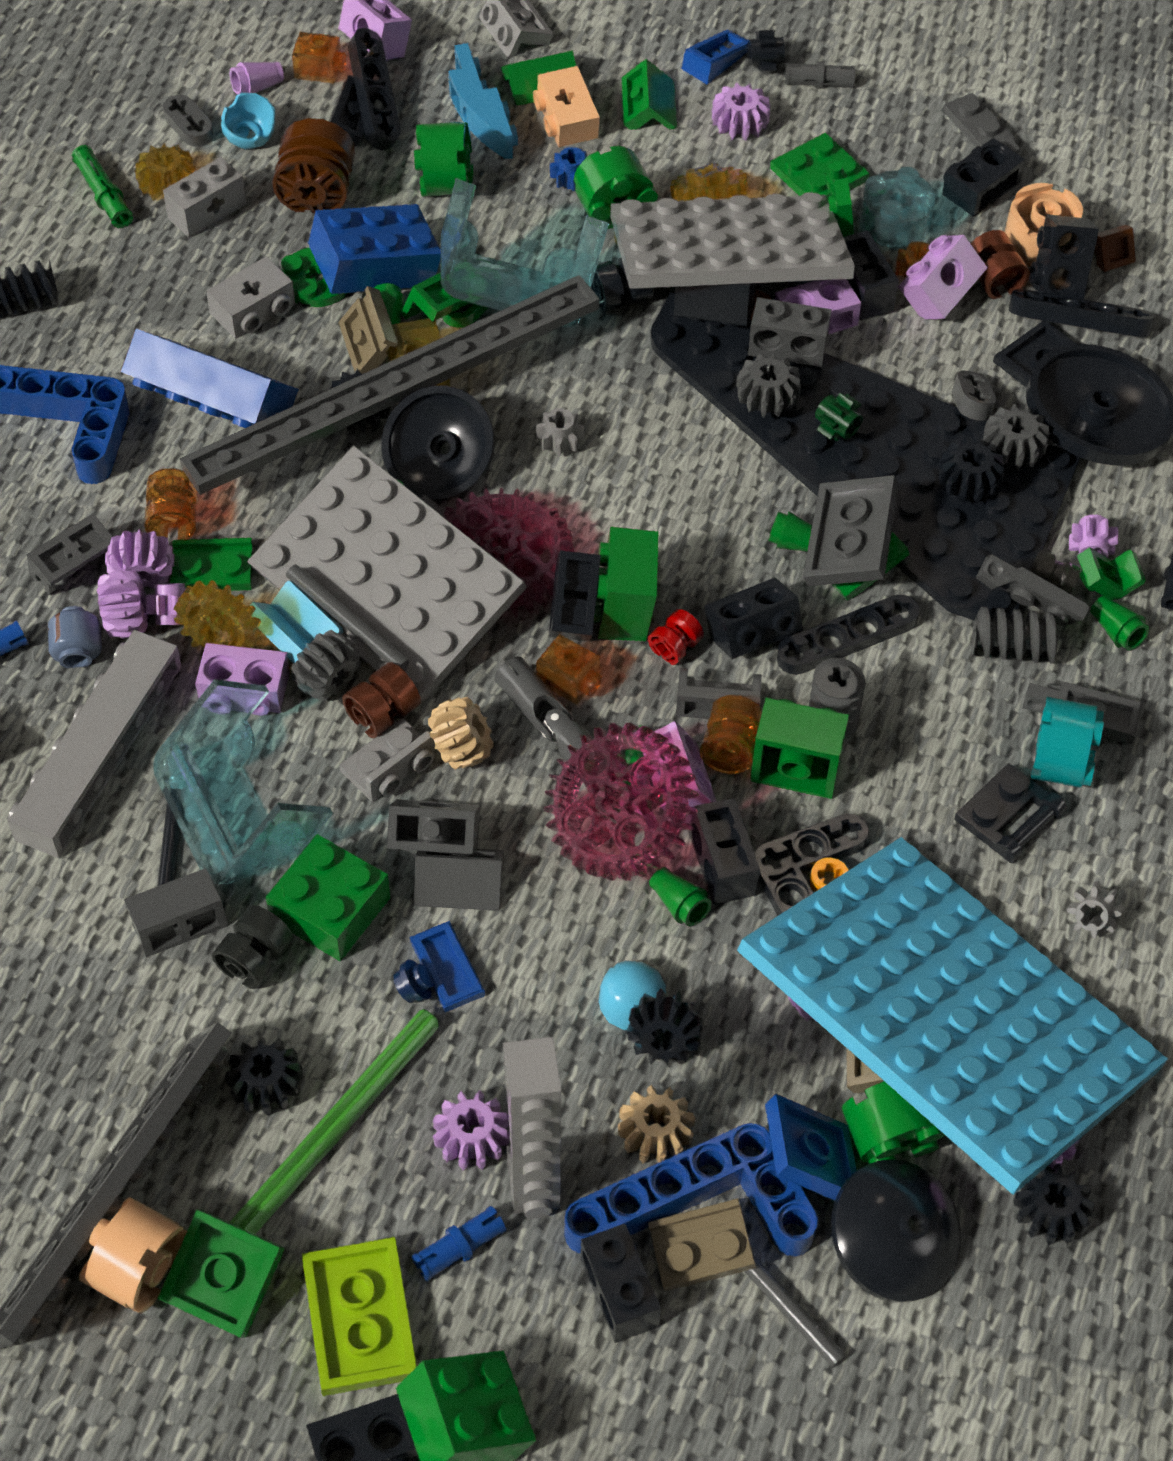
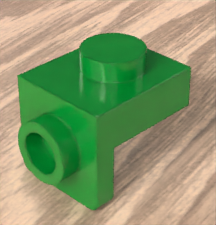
[1077,547,1146,600]

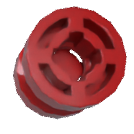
[648,609,704,665]

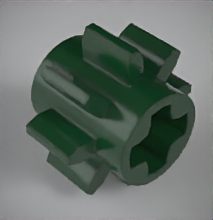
[815,392,863,441]

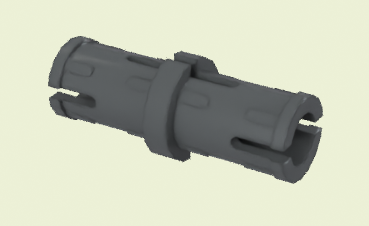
[785,61,855,89]

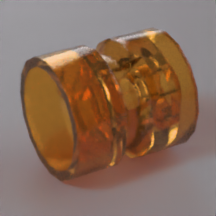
[144,468,197,540]
[700,695,762,774]

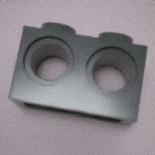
[748,297,832,367]

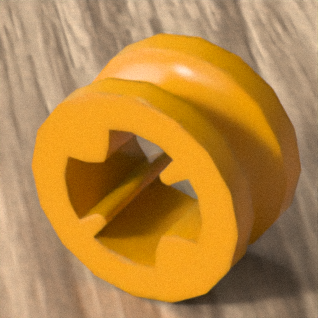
[810,857,849,892]

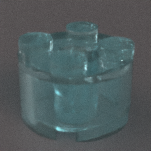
[859,167,935,250]

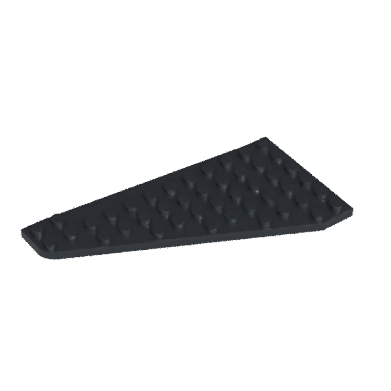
[650,292,1080,620]

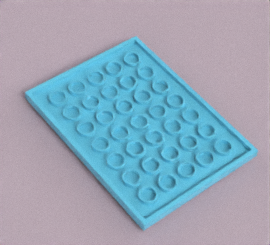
[737,837,1168,1195]

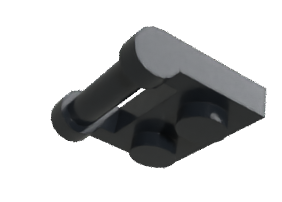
[954,763,1067,863]

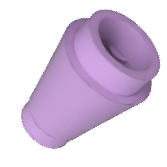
[230,61,284,94]

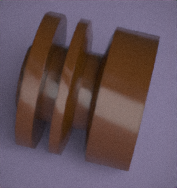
[272,118,355,213]

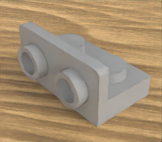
[479,0,554,58]
[339,718,436,802]

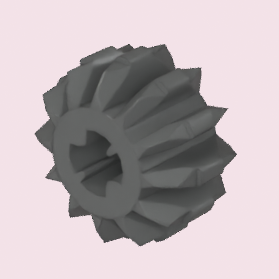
[736,353,801,418]
[982,404,1050,471]
[291,630,361,702]

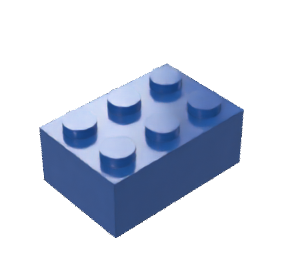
[308,204,442,294]

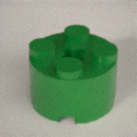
[414,122,474,197]
[574,146,658,230]
[841,1081,945,1164]

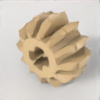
[428,697,493,769]
[618,1084,695,1164]

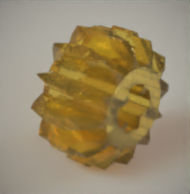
[135,142,196,201]

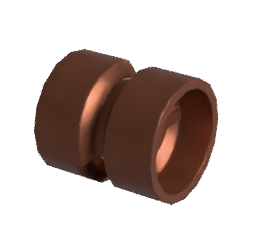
[970,230,1030,299]
[342,662,421,738]

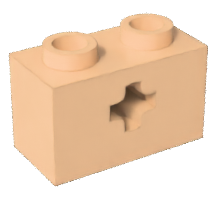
[533,66,600,147]

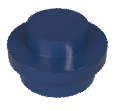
[393,960,433,1003]

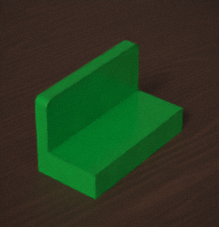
[500,50,576,106]
[621,58,677,130]
[401,261,488,322]

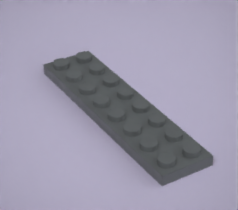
[0,1022,232,1348]

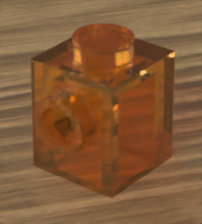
[292,32,346,83]
[536,634,602,705]

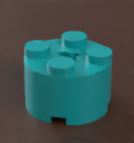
[1031,696,1104,788]

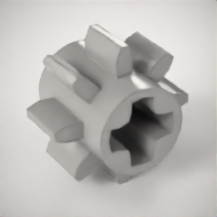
[536,408,584,456]
[1067,881,1125,938]

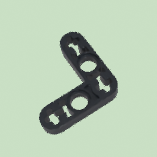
[755,813,869,916]

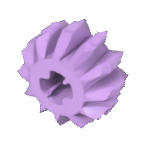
[712,83,770,141]
[105,529,174,589]
[97,569,149,639]
[433,1090,510,1171]

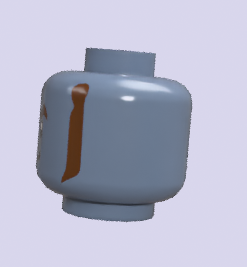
[47,606,102,668]

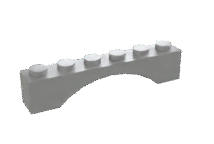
[503,1037,561,1219]

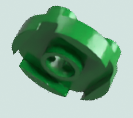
[281,247,348,307]

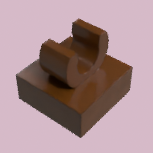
[1094,224,1136,272]

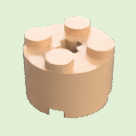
[1005,183,1083,266]
[79,1197,187,1313]

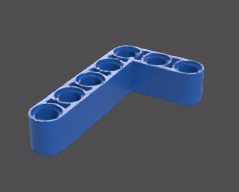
[0,365,129,484]
[564,1123,818,1257]

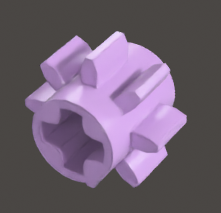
[1069,514,1118,558]
[145,583,195,625]

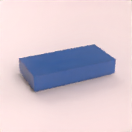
[410,921,485,1012]

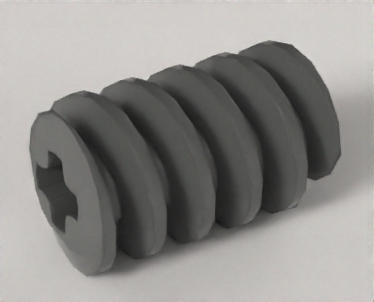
[971,606,1058,664]
[809,658,866,740]

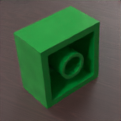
[594,527,659,641]
[750,698,849,799]
[266,834,390,962]
[396,1350,536,1461]

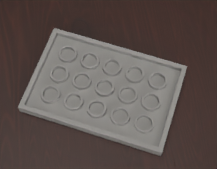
[611,192,854,289]
[247,445,527,703]

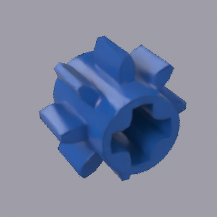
[550,147,587,191]

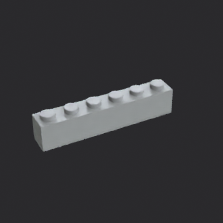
[8,630,182,858]

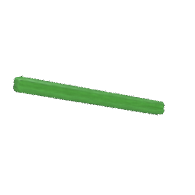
[230,1009,439,1234]

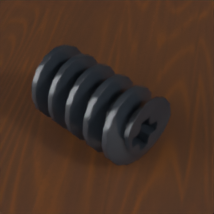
[0,259,58,314]

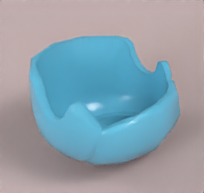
[221,93,275,150]
[598,960,666,1030]

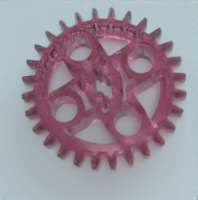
[444,487,574,619]
[543,722,699,881]

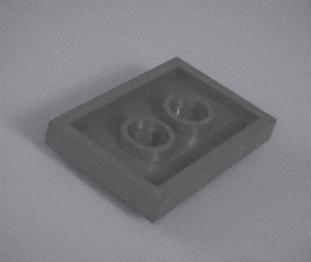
[803,475,899,586]

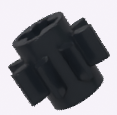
[747,29,785,72]

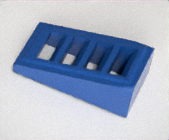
[681,29,748,85]

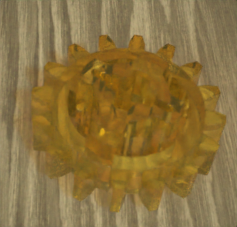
[670,163,748,201]
[173,580,262,648]

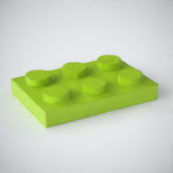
[302,1237,417,1397]

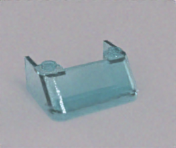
[441,178,609,327]
[153,679,333,885]

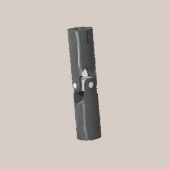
[495,656,622,795]

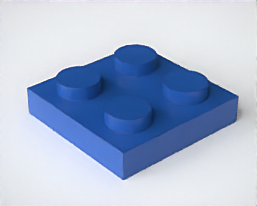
[765,1094,857,1200]

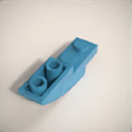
[449,43,518,159]

